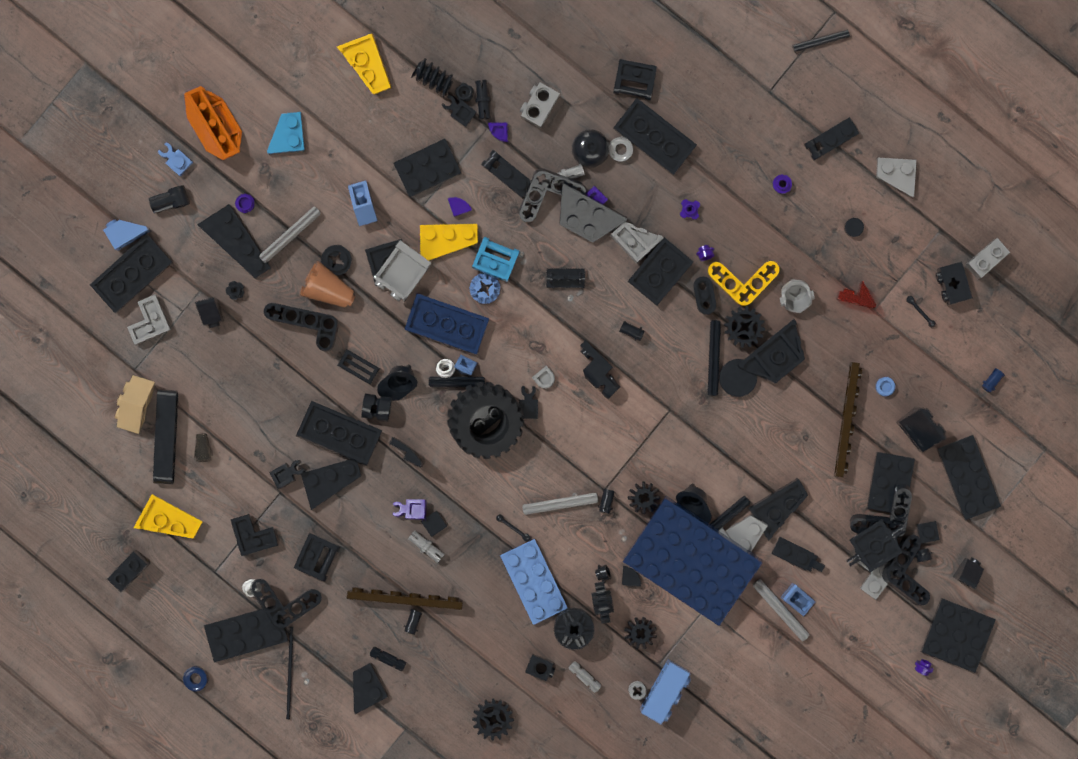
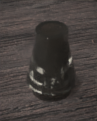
[194,433,213,462]

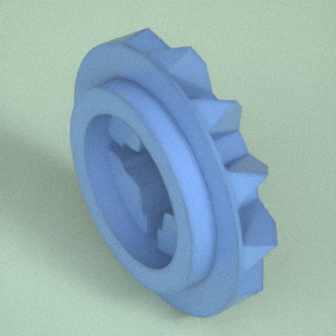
[470,273,500,304]

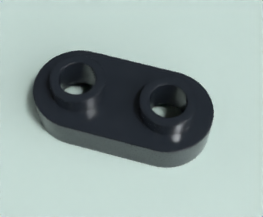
[693,276,716,315]

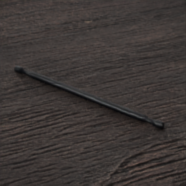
[286,627,294,719]

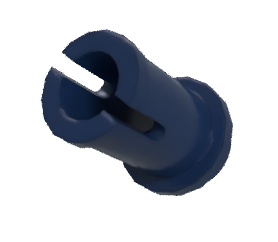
[981,368,1005,393]

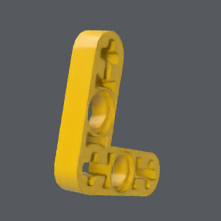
[707,261,779,306]

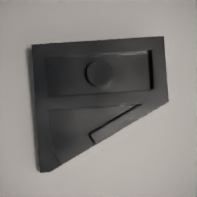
[353,663,388,714]

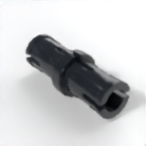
[475,80,491,120]

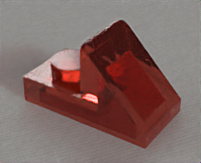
[836,281,876,309]

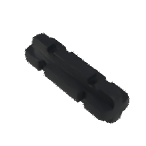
[370,647,406,671]

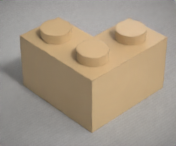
[115,375,155,434]

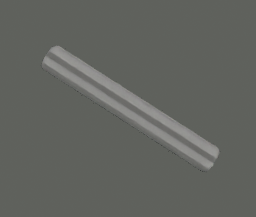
[259,207,321,263]
[522,493,598,515]
[753,579,809,641]

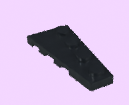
[197,204,271,279]

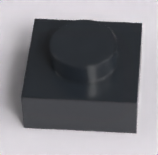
[916,521,940,543]

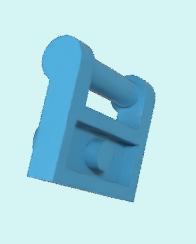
[472,237,520,282]

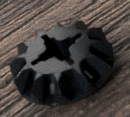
[321,245,352,276]

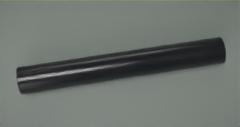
[792,29,850,52]

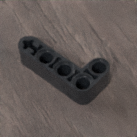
[264,303,339,351]

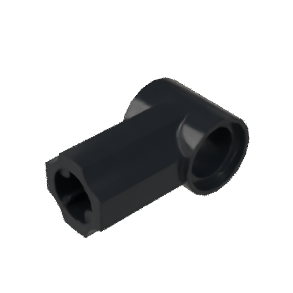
[149,185,190,214]

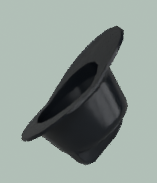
[377,364,418,401]
[676,484,712,523]

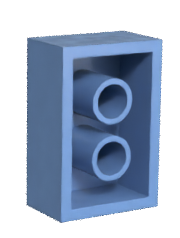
[640,659,691,724]

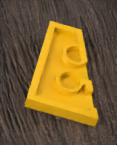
[337,33,392,95]
[134,494,203,539]

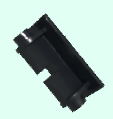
[546,268,585,288]

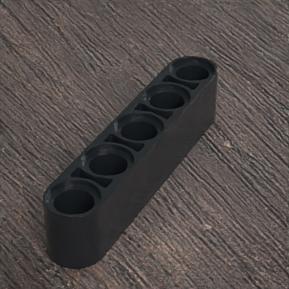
[153,390,178,484]

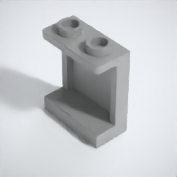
[373,240,432,301]

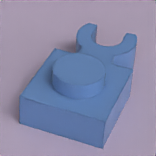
[158,143,193,177]

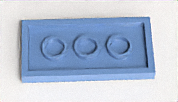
[500,539,568,625]

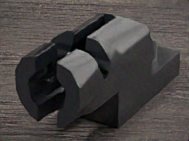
[580,340,621,400]

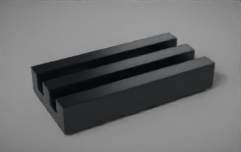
[337,349,380,385]

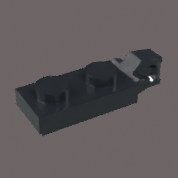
[771,536,825,572]

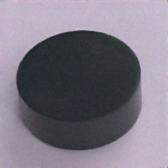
[844,218,864,237]

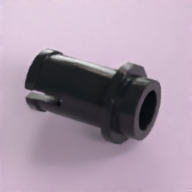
[619,321,645,341]
[598,489,615,514]
[404,609,422,635]

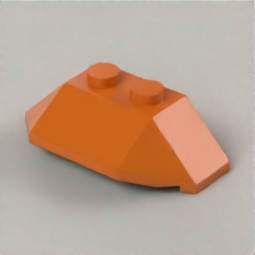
[184,86,242,160]

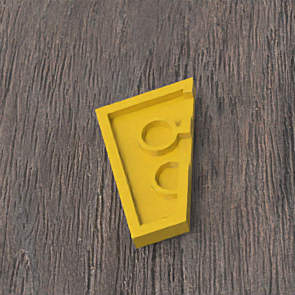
[420,224,478,261]

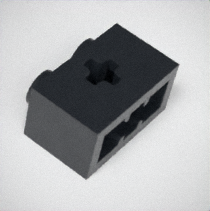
[936,261,973,305]
[107,550,150,592]

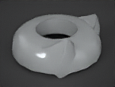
[609,136,633,162]

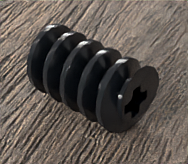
[411,58,453,97]

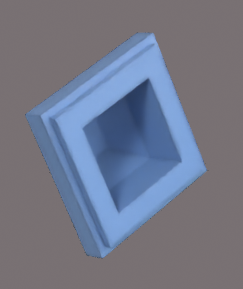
[454,355,478,376]

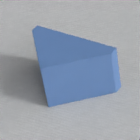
[780,583,815,617]

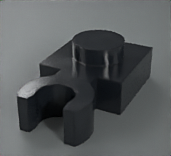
[442,95,477,128]
[519,386,538,419]
[269,460,306,489]

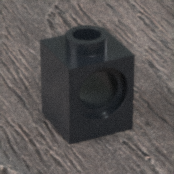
[525,653,556,681]

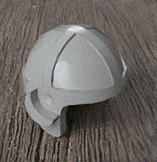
[780,279,815,313]

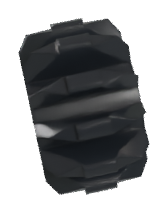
[627,481,660,514]
[624,617,657,649]

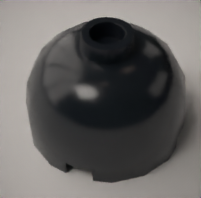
[572,129,610,168]

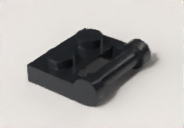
[613,59,657,101]
[294,533,341,582]

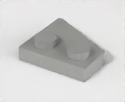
[876,158,916,197]
[610,222,663,263]
[725,514,768,551]

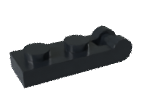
[804,117,859,161]
[481,150,531,198]

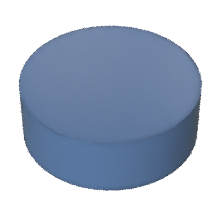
[875,377,895,396]

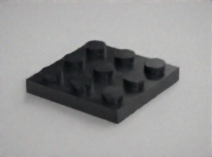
[920,598,996,673]

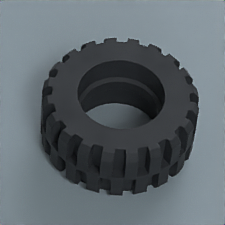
[447,382,524,459]

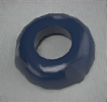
[183,666,209,691]

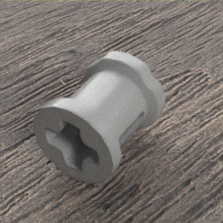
[628,681,646,700]

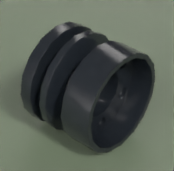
[554,607,594,650]

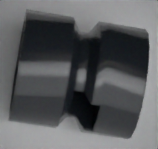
[361,393,392,422]

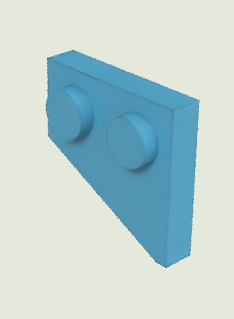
[267,112,305,154]

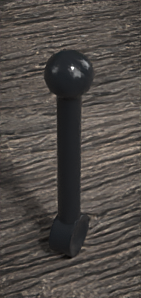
[906,296,936,327]
[496,514,530,541]

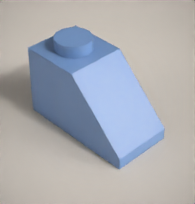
[348,181,377,226]
[103,219,150,251]

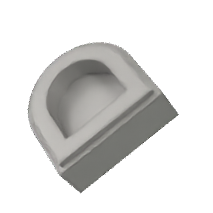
[532,365,555,389]

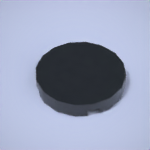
[719,359,757,397]

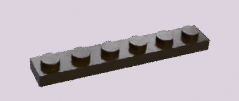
[834,362,862,477]
[347,587,463,610]

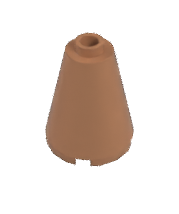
[300,261,355,308]

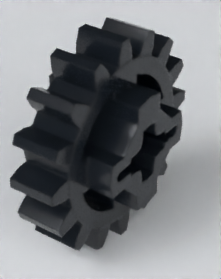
[723,306,765,348]
[591,581,614,624]
[472,698,514,741]

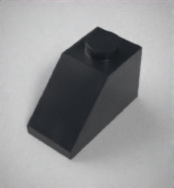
[195,297,224,328]
[953,557,984,589]

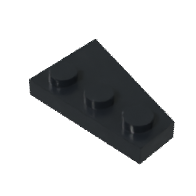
[749,478,808,541]

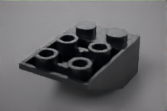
[896,407,946,452]

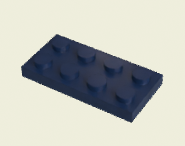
[404,293,489,355]

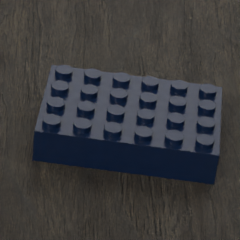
[623,495,762,626]

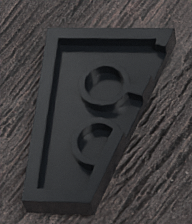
[301,459,362,510]

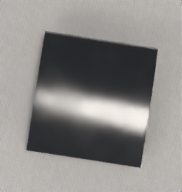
[389,437,424,467]

